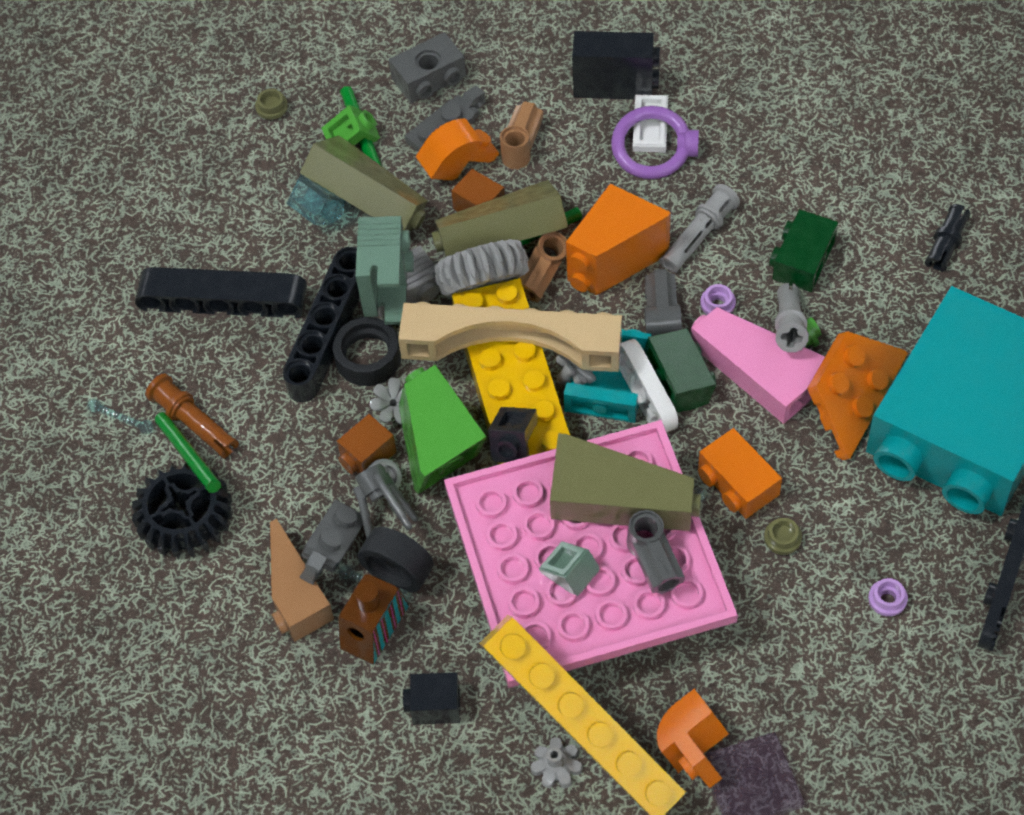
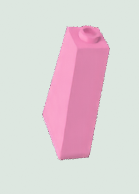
[691,307,825,424]

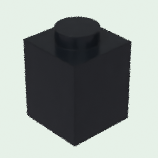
[403,672,460,725]

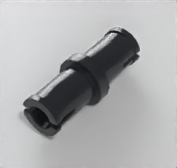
[925,204,971,272]

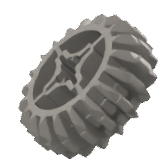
[434,239,529,297]

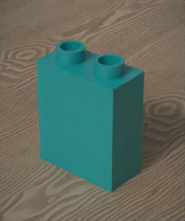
[866,286,1024,517]

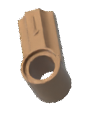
[500,101,544,169]
[520,231,567,303]

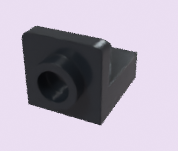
[488,407,538,463]

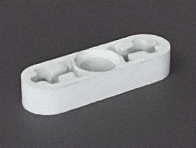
[619,339,678,432]

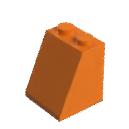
[566,184,671,295]

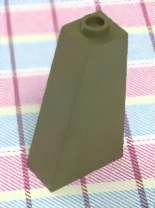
[300,135,428,231]
[431,180,568,258]
[550,433,701,531]

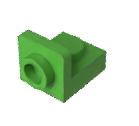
[321,105,380,146]

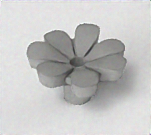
[556,354,596,385]
[370,378,403,425]
[530,738,583,788]

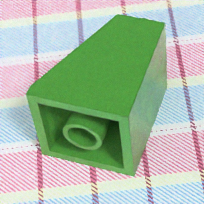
[398,365,486,494]

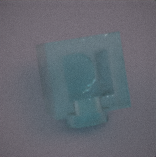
[286,174,346,225]

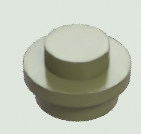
[255,89,288,120]
[764,518,802,555]

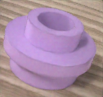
[700,284,736,315]
[868,578,908,617]

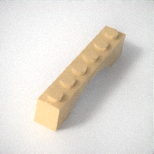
[398,302,622,372]

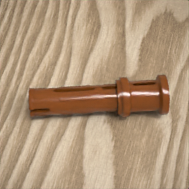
[145,373,239,459]

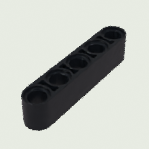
[283,247,360,403]
[135,267,307,318]

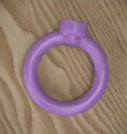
[611,106,699,179]

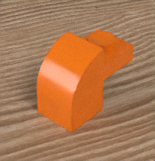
[415,118,499,181]
[657,689,729,788]

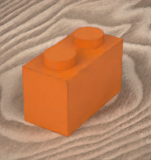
[698,428,782,519]

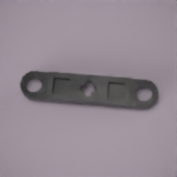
[977,503,1024,652]

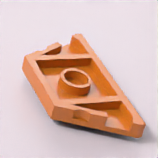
[807,331,908,460]

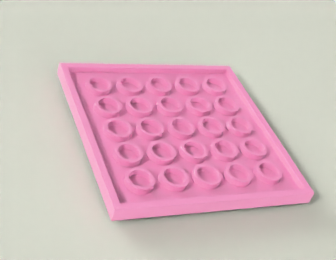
[444,420,738,688]

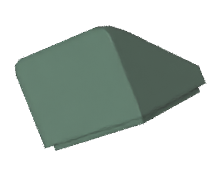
[539,541,600,596]

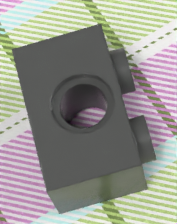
[389,32,466,104]

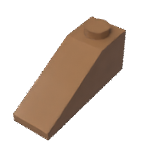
[270,519,334,642]

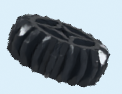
[132,462,233,560]

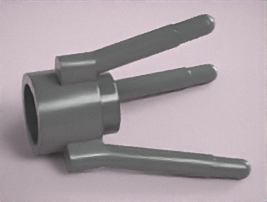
[352,464,419,539]

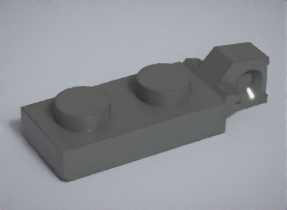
[405,86,486,152]
[299,499,363,585]

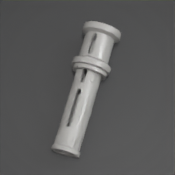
[659,184,740,273]
[775,283,809,352]

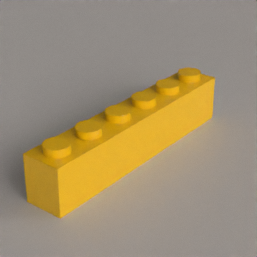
[479,615,686,815]

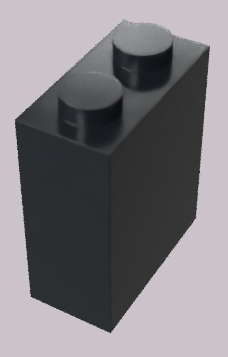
[572,31,660,100]

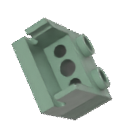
[355,216,414,325]

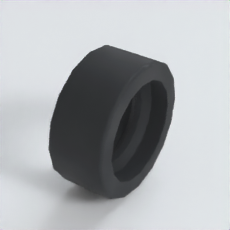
[332,317,401,386]
[357,527,434,593]

